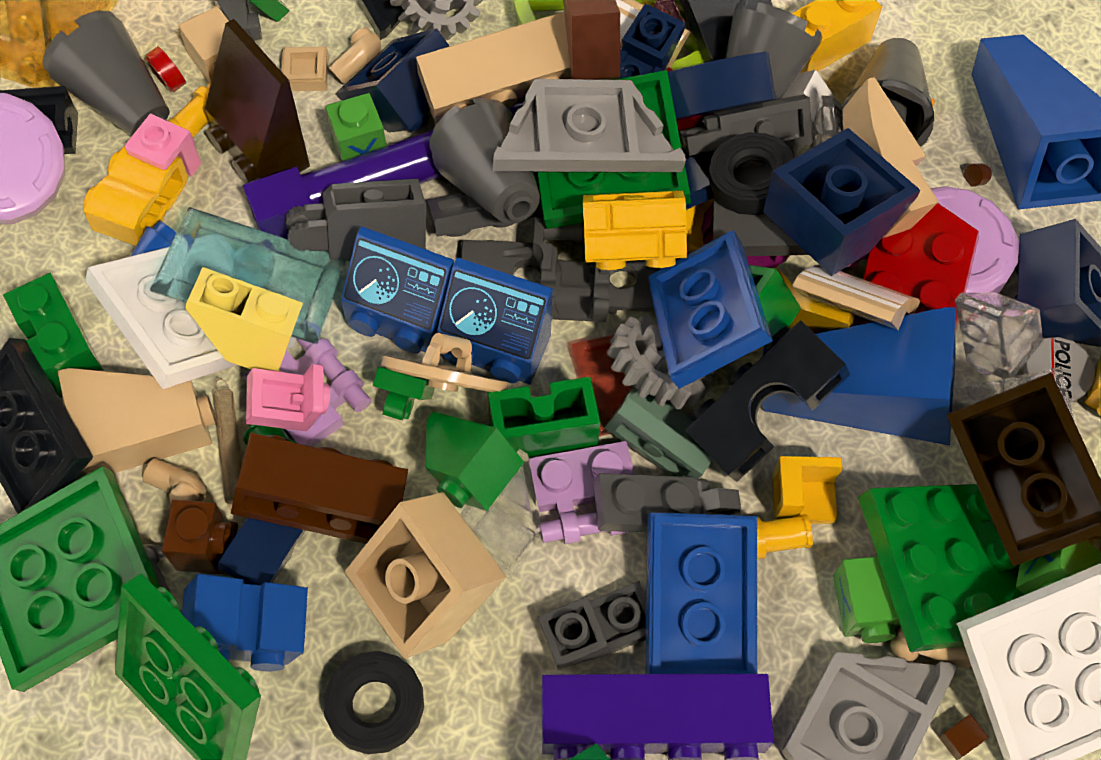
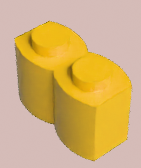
[83,146,189,246]

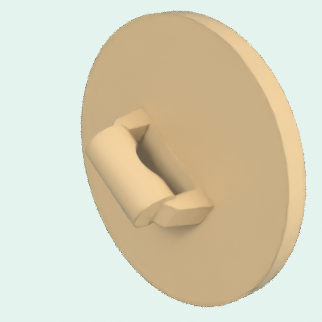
[381,333,509,392]

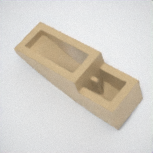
[842,77,939,238]

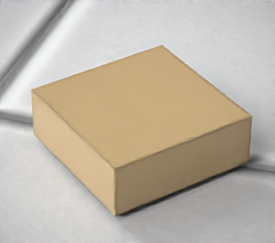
[281,46,329,91]

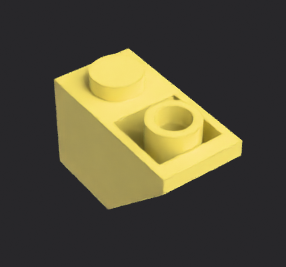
[185,267,303,371]

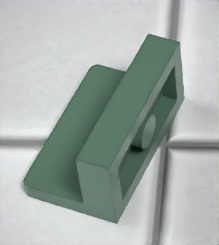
[604,386,713,480]

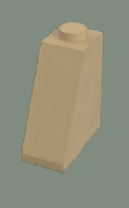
[58,368,217,474]

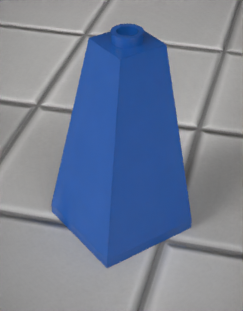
[971,34,1101,210]
[754,307,956,445]

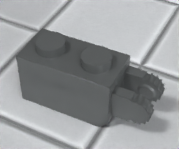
[285,179,426,261]

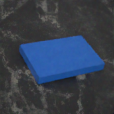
[647,230,773,389]
[645,513,758,674]

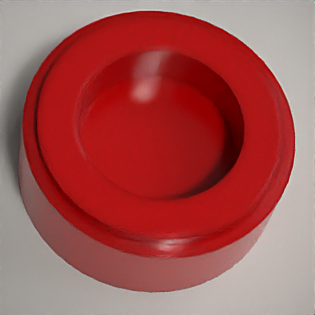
[144,46,186,93]

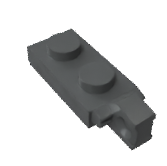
[680,94,813,160]
[593,473,741,532]

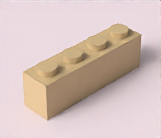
[416,12,572,125]

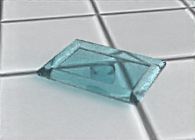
[150,207,346,344]

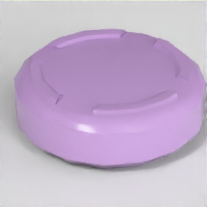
[0,93,65,224]
[930,186,1019,309]

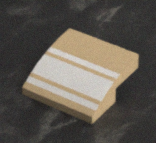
[792,264,920,330]

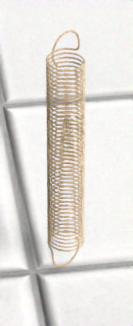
[213,379,242,516]

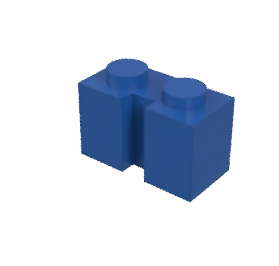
[182,574,308,672]

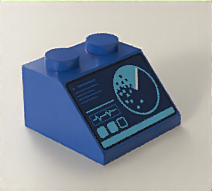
[341,226,454,354]
[437,257,553,385]

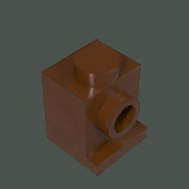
[162,499,238,575]

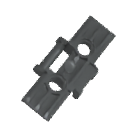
[461,215,690,322]

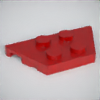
[853,203,979,331]

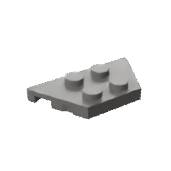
[492,79,686,172]
[781,652,958,760]

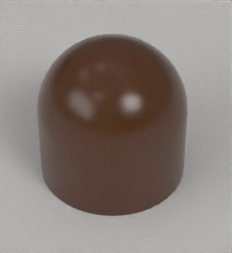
[964,163,992,187]

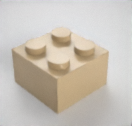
[344,492,506,659]

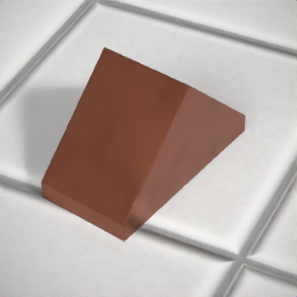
[563,0,620,80]

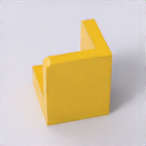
[771,456,843,524]

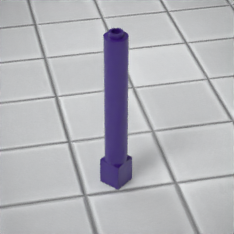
[243,99,525,247]

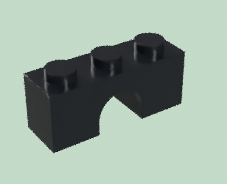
[685,320,850,482]

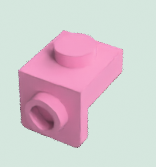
[125,113,202,177]
[246,364,330,431]

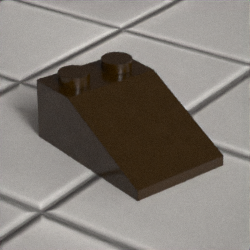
[205,19,310,184]
[947,372,1101,566]

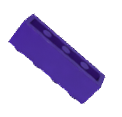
[541,674,774,760]

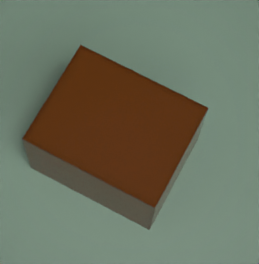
[939,714,989,760]

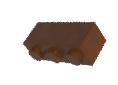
[231,433,409,544]

